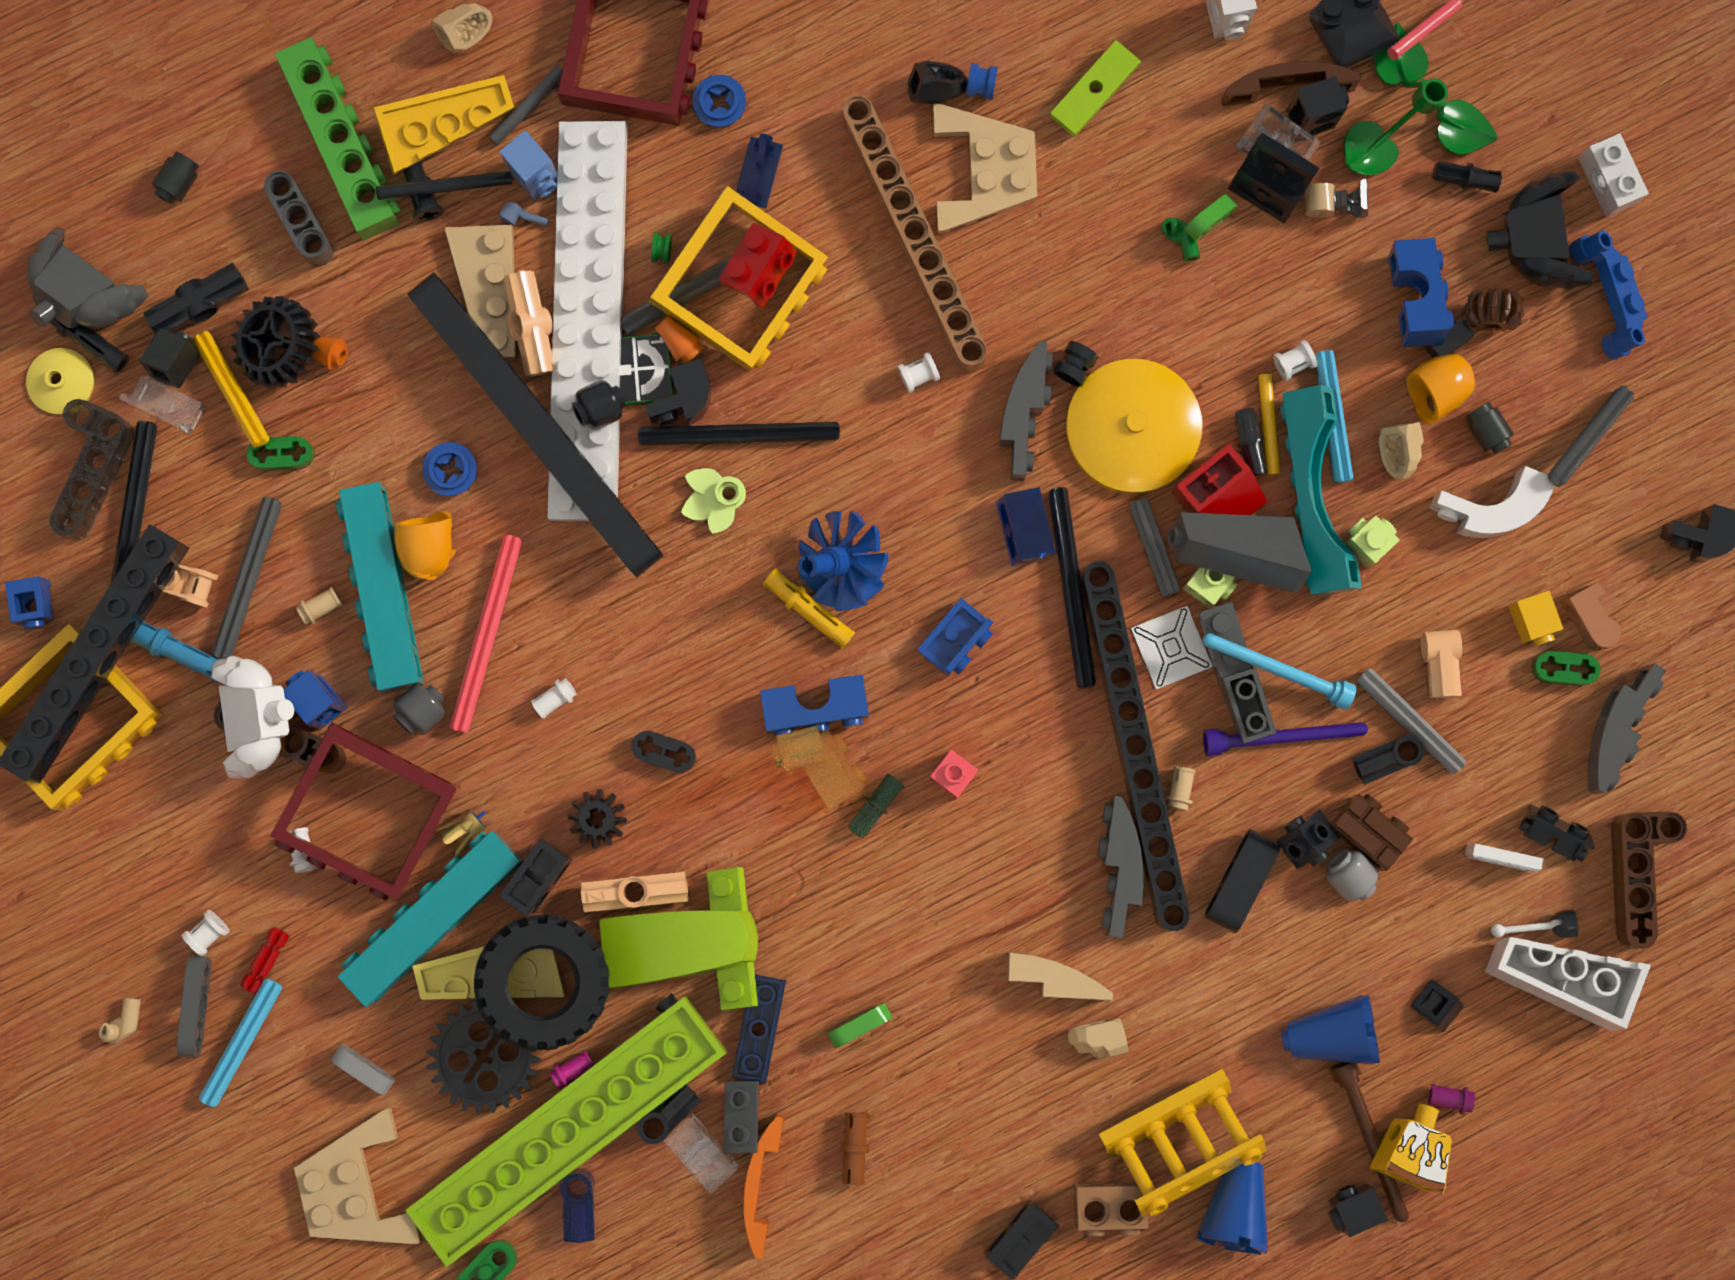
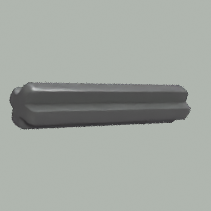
[1130,499,1180,597]

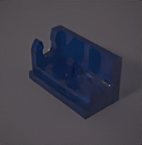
[996,487,1056,566]

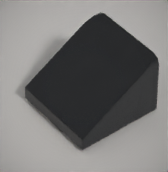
[1411,979,1464,1032]

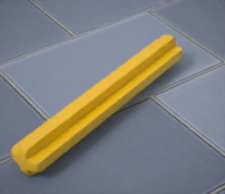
[193,331,269,448]

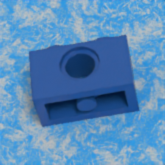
[284,670,348,729]

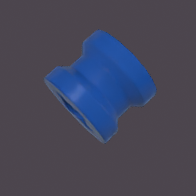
[966,63,998,100]

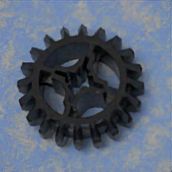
[230,296,321,388]

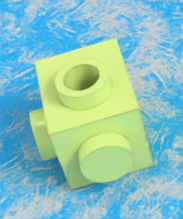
[1345,516,1400,569]
[1182,567,1238,608]

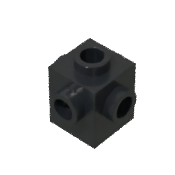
[1277,810,1340,869]

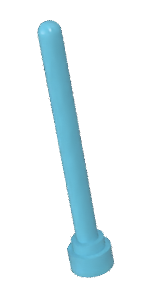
[1203,633,1356,710]

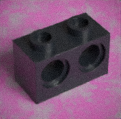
[1286,76,1349,141]
[499,839,573,917]

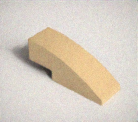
[1006,952,1113,1000]

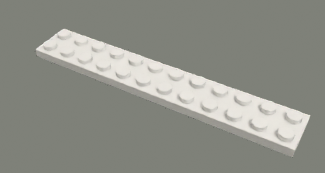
[547,121,628,522]

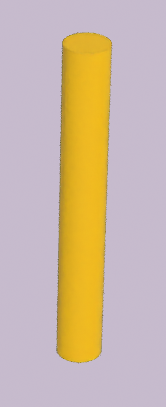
[1258,374,1280,476]

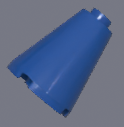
[1281,995,1380,1065]
[1196,1162,1268,1255]

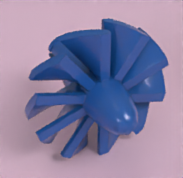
[798,511,888,611]

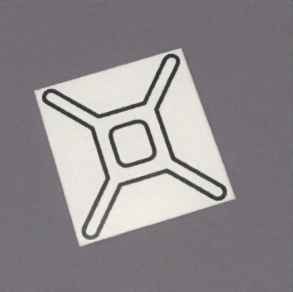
[1131,606,1213,689]

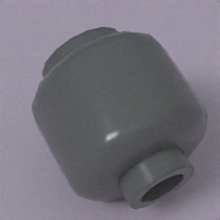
[393,684,445,736]

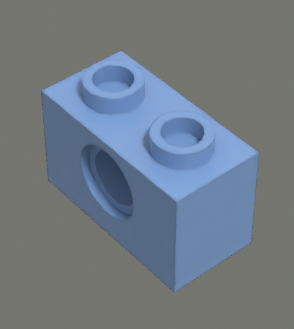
[499,130,558,201]

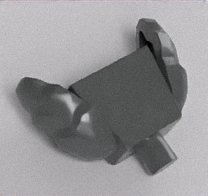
[26,228,148,328]

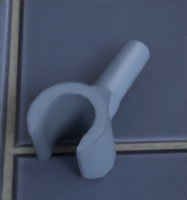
[499,202,549,227]

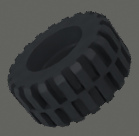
[474,915,610,1051]

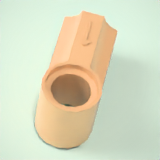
[1421,630,1462,698]

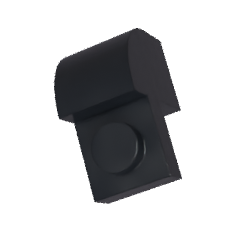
[645,358,712,426]
[1660,504,1735,562]

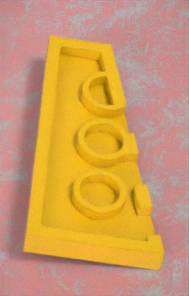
[373,75,514,175]

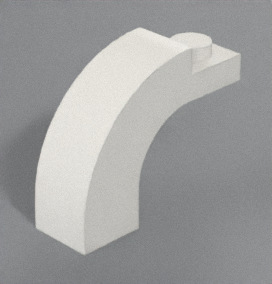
[1430,466,1555,538]

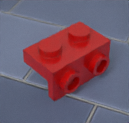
[718,222,797,308]

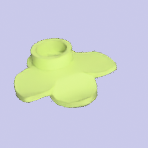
[681,468,746,534]

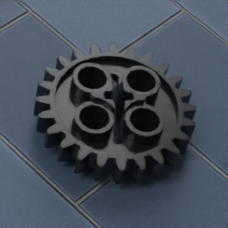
[426,1000,541,1114]

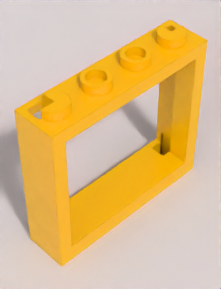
[649,186,828,371]
[0,624,163,810]

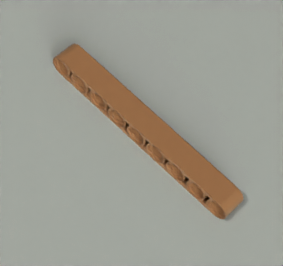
[843,95,987,373]

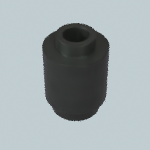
[151,151,199,204]
[1466,402,1514,455]

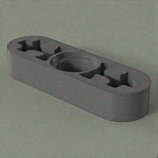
[177,955,211,1058]

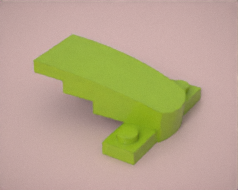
[599,867,758,1011]

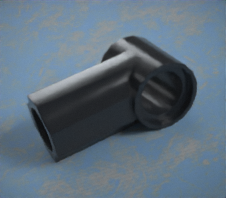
[1352,735,1425,785]
[637,1084,702,1144]

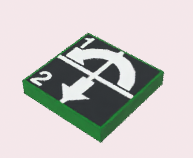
[620,334,673,406]

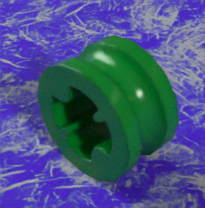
[651,232,672,264]

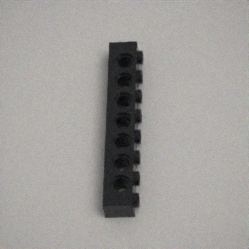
[0,524,190,784]

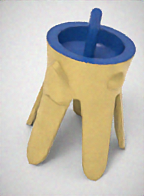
[435,808,486,857]

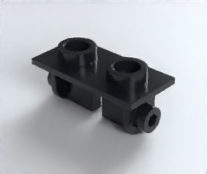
[1519,804,1595,862]

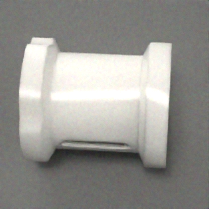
[1273,340,1317,382]
[897,352,940,393]
[182,910,230,956]

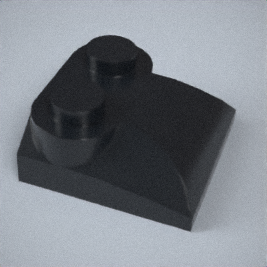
[1309,0,1400,68]

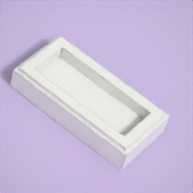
[1464,843,1543,872]

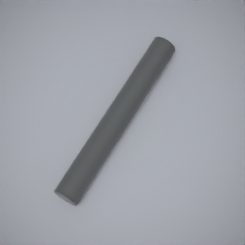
[488,65,563,146]

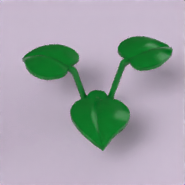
[1344,23,1498,176]

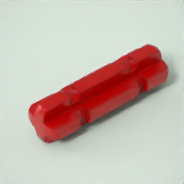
[240,927,289,993]

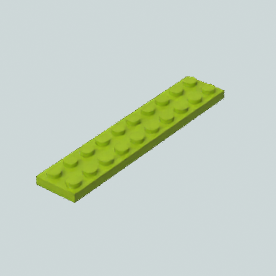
[405,996,727,1268]

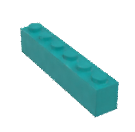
[336,482,424,693]
[337,831,524,1007]

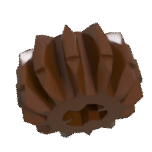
[1465,288,1525,332]

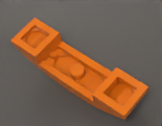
[744,1114,784,1260]

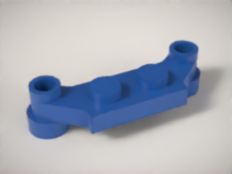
[1570,230,1648,360]

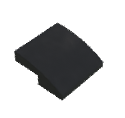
[1228,132,1319,224]

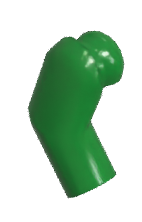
[1161,217,1200,262]

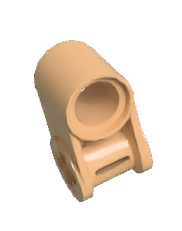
[162,564,219,608]

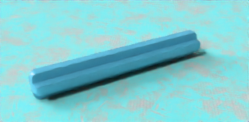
[1315,350,1353,483]
[199,978,282,1107]

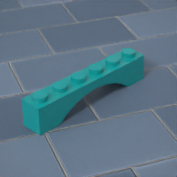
[1281,385,1362,596]

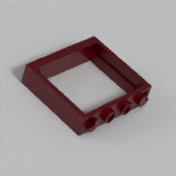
[558,0,709,126]
[270,722,457,901]

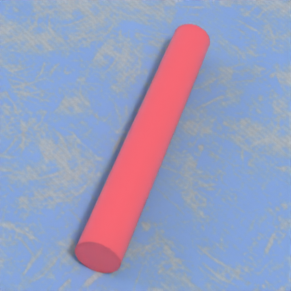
[1387,0,1462,60]

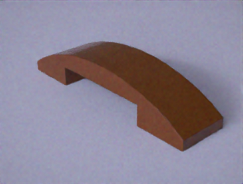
[1221,61,1361,106]

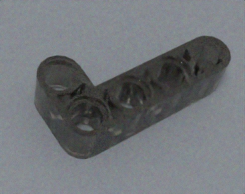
[49,399,134,541]

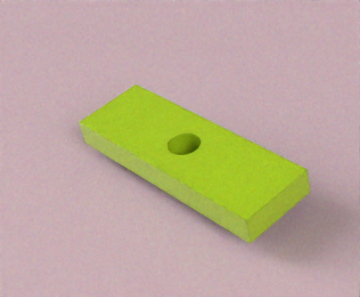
[1049,40,1141,138]

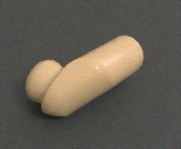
[99,997,141,1044]

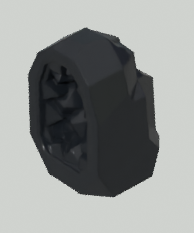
[908,61,968,104]

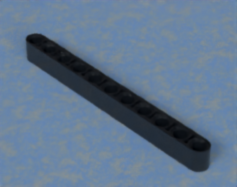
[407,272,664,578]
[1081,561,1190,931]

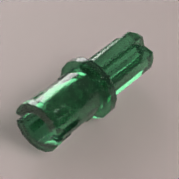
[848,773,904,838]

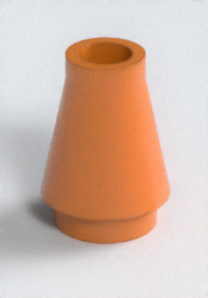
[654,315,704,364]

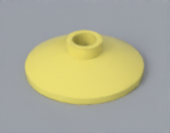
[26,348,95,415]

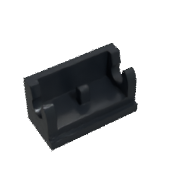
[985,1199,1059,1280]

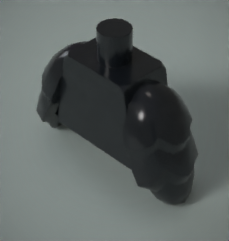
[1486,171,1594,289]

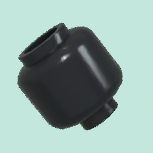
[572,380,625,431]

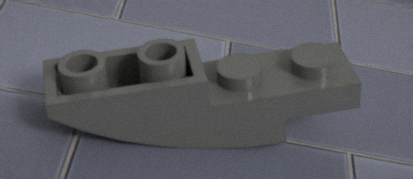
[999,341,1053,481]
[1197,602,1276,744]
[1588,663,1666,795]
[1097,796,1143,938]

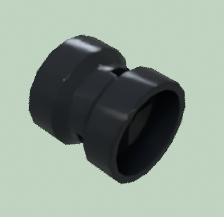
[1053,341,1098,387]

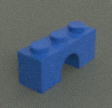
[1388,238,1454,347]
[760,674,869,738]

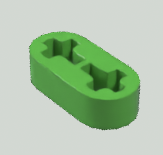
[1184,194,1238,242]
[827,1002,893,1049]

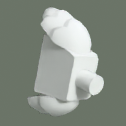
[211,656,294,779]

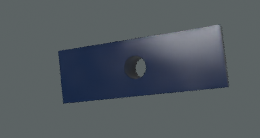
[732,974,786,1084]

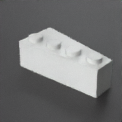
[1485,937,1651,1032]

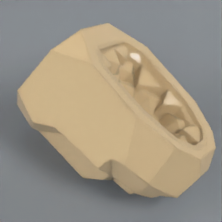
[432,3,493,54]
[1379,422,1424,480]
[1067,1017,1129,1059]

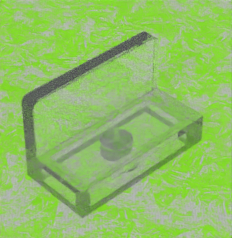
[119,374,206,435]

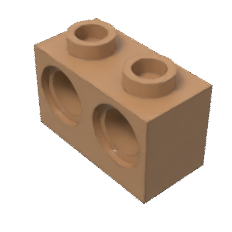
[1074,1182,1149,1236]

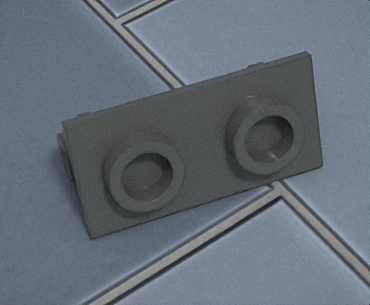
[724,1081,759,1153]

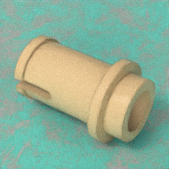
[296,587,343,625]
[1165,766,1196,811]

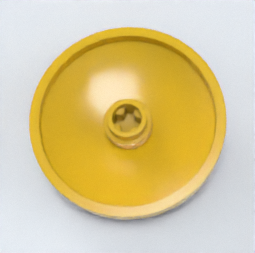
[1066,359,1202,494]

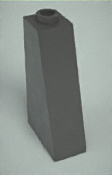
[1168,512,1311,592]

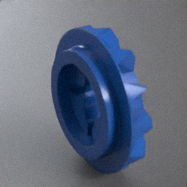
[692,75,746,129]
[422,442,477,496]

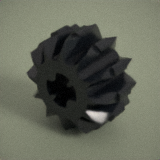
[568,789,628,848]

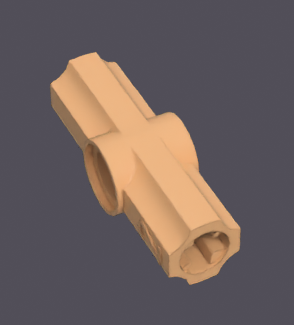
[504,270,554,377]
[581,872,688,913]

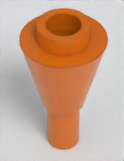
[312,337,348,370]

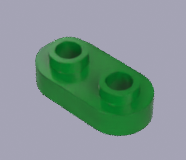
[457,1240,517,1280]

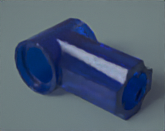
[560,1168,595,1243]

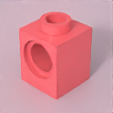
[929,749,979,799]

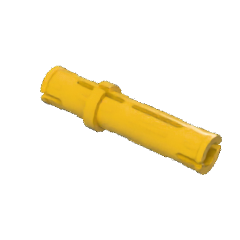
[762,568,856,649]

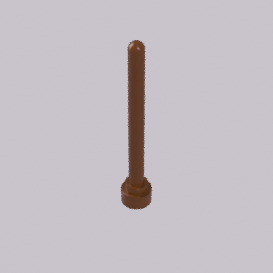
[1329,1062,1409,1222]

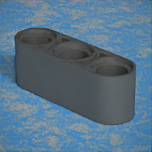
[264,170,334,266]

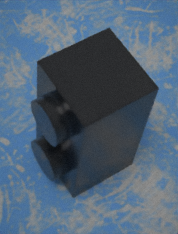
[1424,318,1475,358]

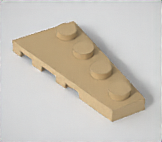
[444,225,517,360]

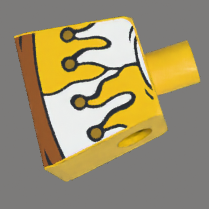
[1370,1104,1452,1194]

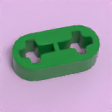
[246,436,315,471]
[1531,651,1601,686]

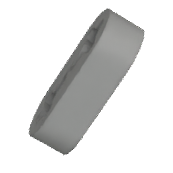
[330,1044,395,1095]

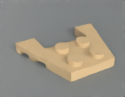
[933,103,1037,235]
[294,1107,422,1244]

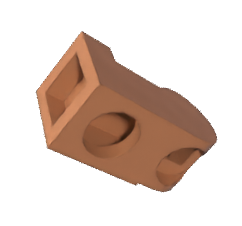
[1561,582,1621,650]

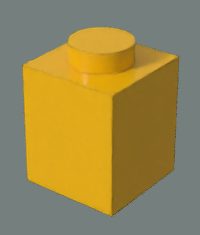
[1508,590,1563,646]

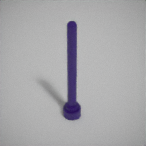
[1203,722,1368,757]

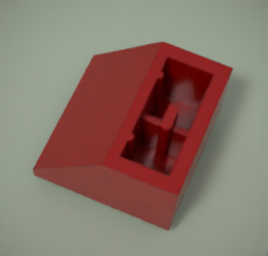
[1171,443,1267,515]

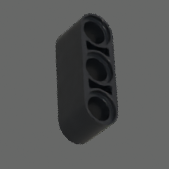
[1204,829,1281,934]

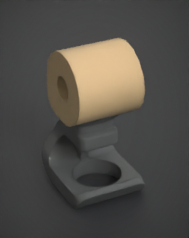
[1305,179,1368,218]

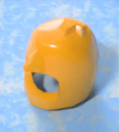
[1407,354,1476,424]
[394,511,457,580]

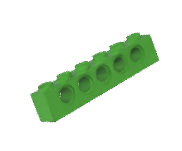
[275,37,401,241]

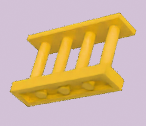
[1099,1069,1266,1217]

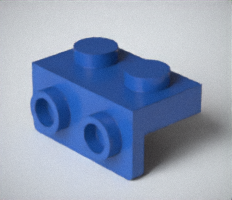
[917,598,993,677]

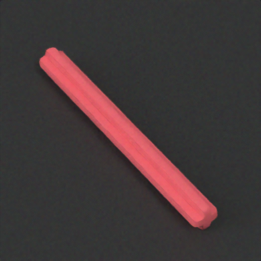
[450,535,522,733]

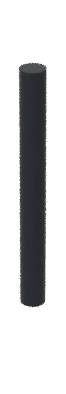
[376,171,512,200]

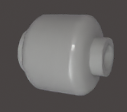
[1326,849,1378,901]

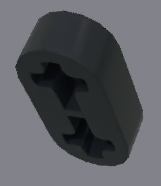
[632,731,696,773]

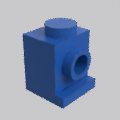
[5,576,54,630]

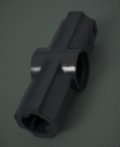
[144,262,249,334]

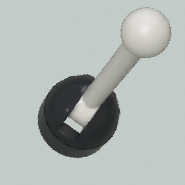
[1491,909,1578,938]

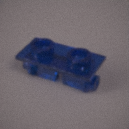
[736,134,783,209]

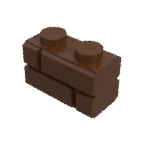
[1330,794,1413,871]

